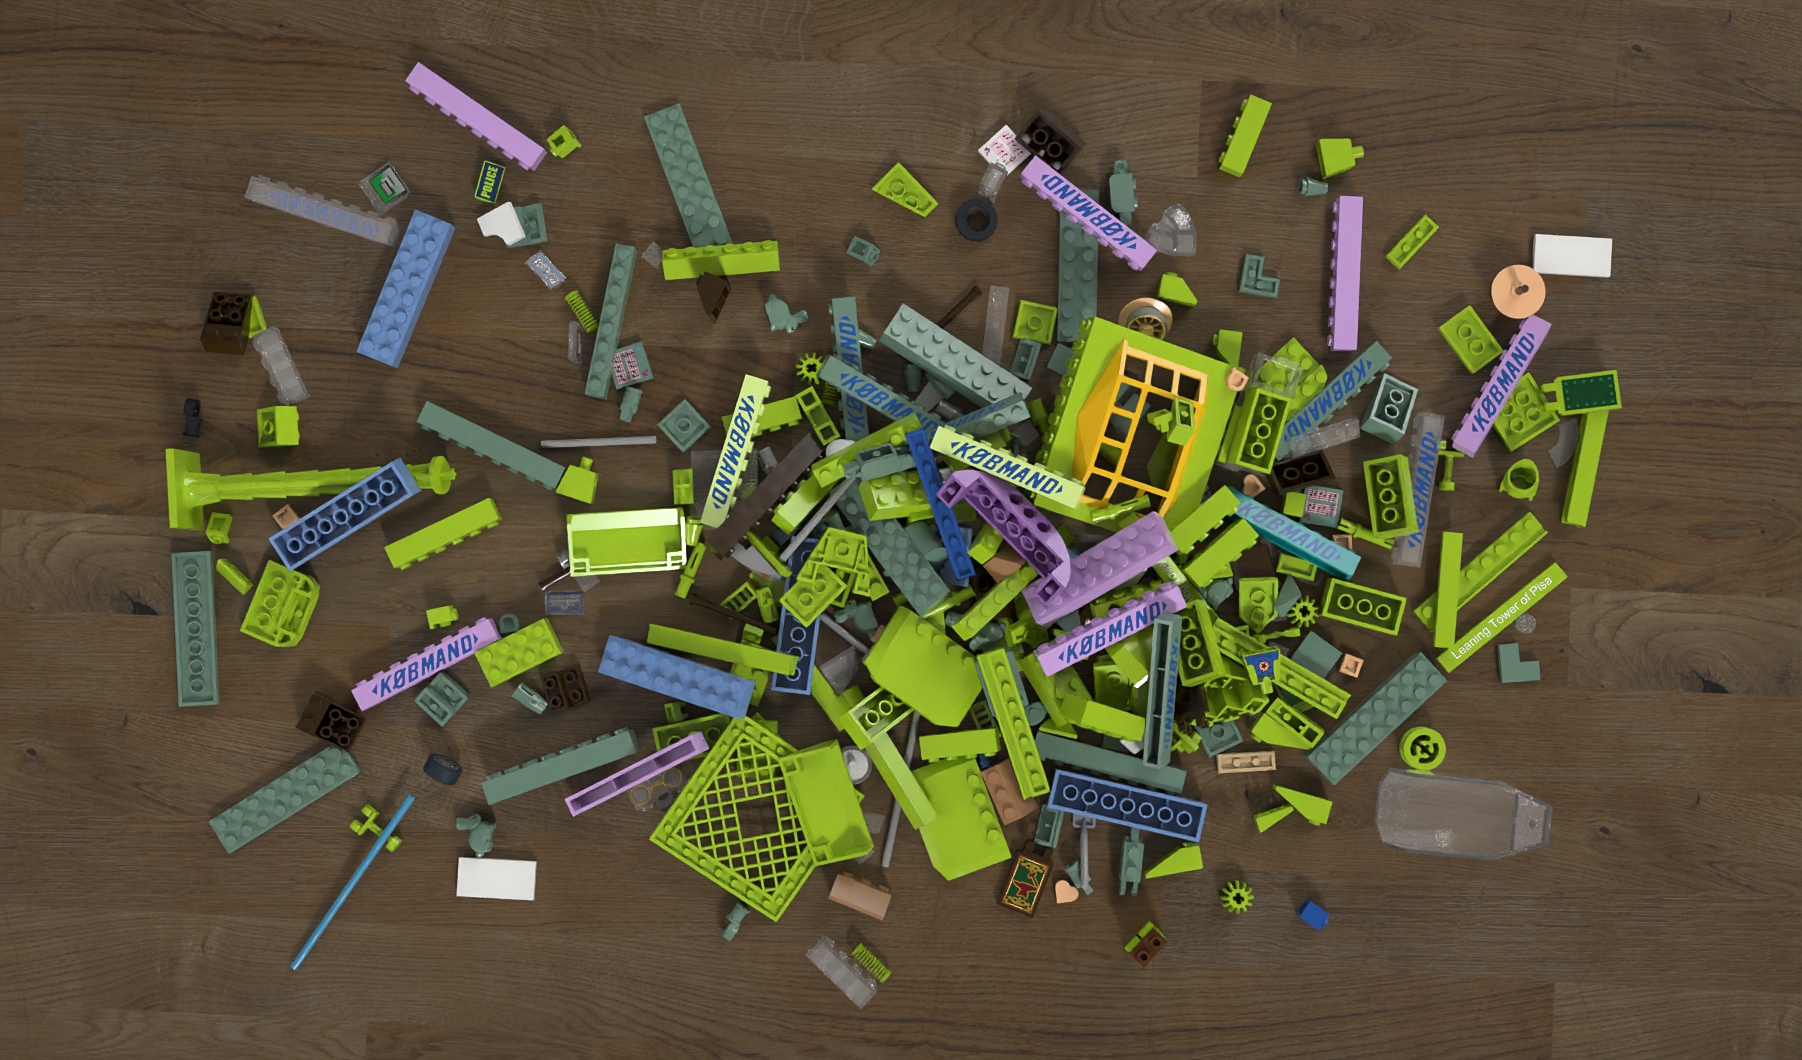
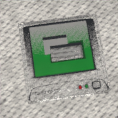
[358,161,412,215]

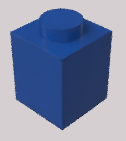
[1296,899,1329,930]

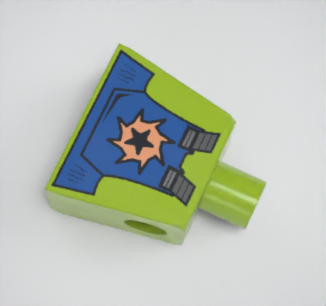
[1240,646,1280,694]

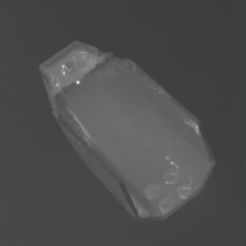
[1374,767,1554,860]

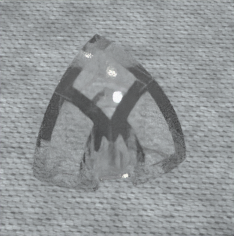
[1144,203,1197,256]
[819,646,859,696]

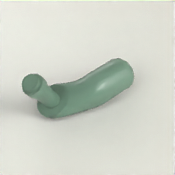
[1010,432,1021,456]

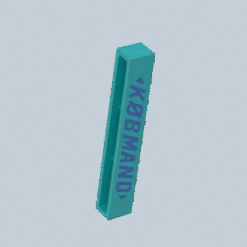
[1221,484,1361,582]

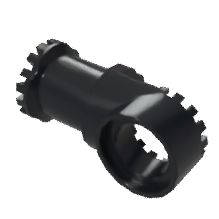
[182,398,204,438]

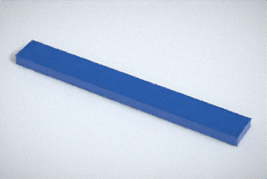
[905,428,976,581]

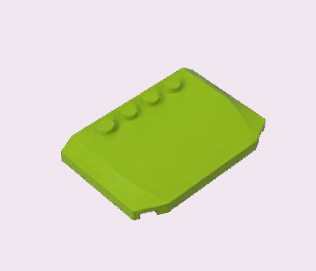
[863,606,982,727]
[911,755,1012,881]

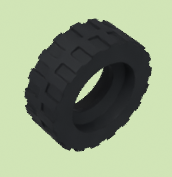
[955,198,998,242]

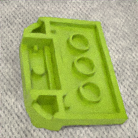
[1238,337,1327,421]
[240,560,320,647]

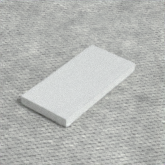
[1532,234,1612,278]
[457,857,537,900]

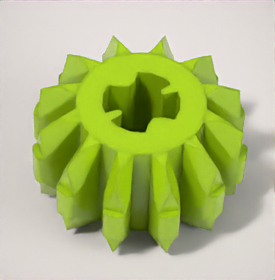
[796,352,823,385]
[1286,595,1319,627]
[1220,880,1254,914]

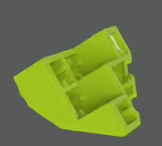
[1105,623,1154,688]
[1189,656,1269,727]

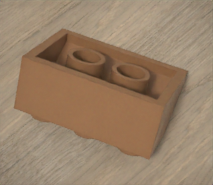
[983,541,1026,583]
[980,757,1038,825]
[829,870,892,921]

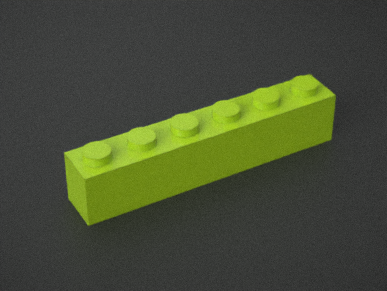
[662,240,780,280]
[811,412,922,488]
[384,498,502,570]

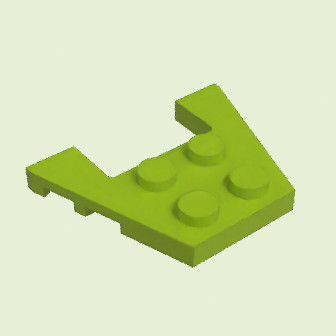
[796,527,871,597]

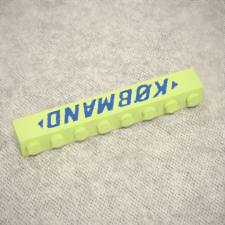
[700,374,771,528]
[930,425,1086,510]

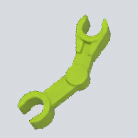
[1252,627,1301,643]

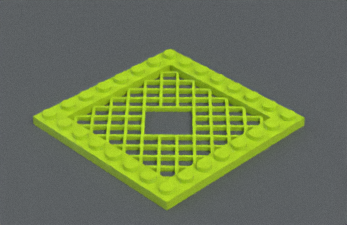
[649,715,865,922]

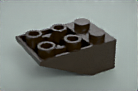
[200,291,253,355]
[295,690,367,753]

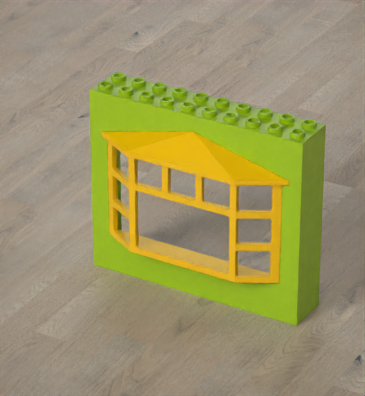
[1023,317,1244,555]

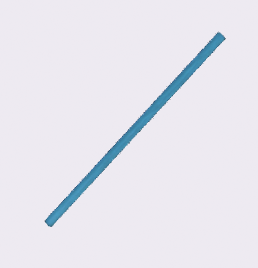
[290,794,415,970]

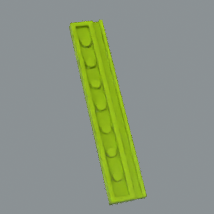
[1413,512,1548,632]
[1212,617,1351,719]
[977,647,1051,800]

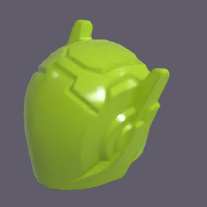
[1499,459,1539,501]

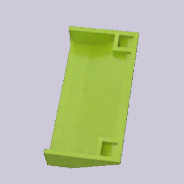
[566,507,687,577]
[778,739,874,866]

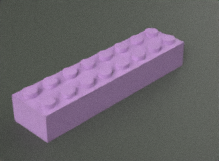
[1022,511,1178,627]

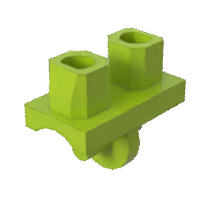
[673,469,694,505]
[1171,722,1201,754]

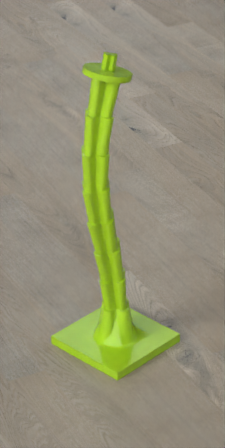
[166,449,456,530]

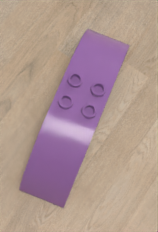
[936,470,1071,607]

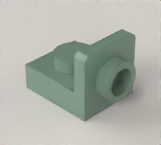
[846,236,880,267]

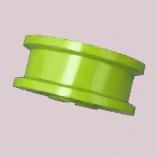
[1399,726,1446,771]

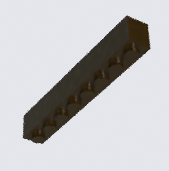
[704,433,825,561]

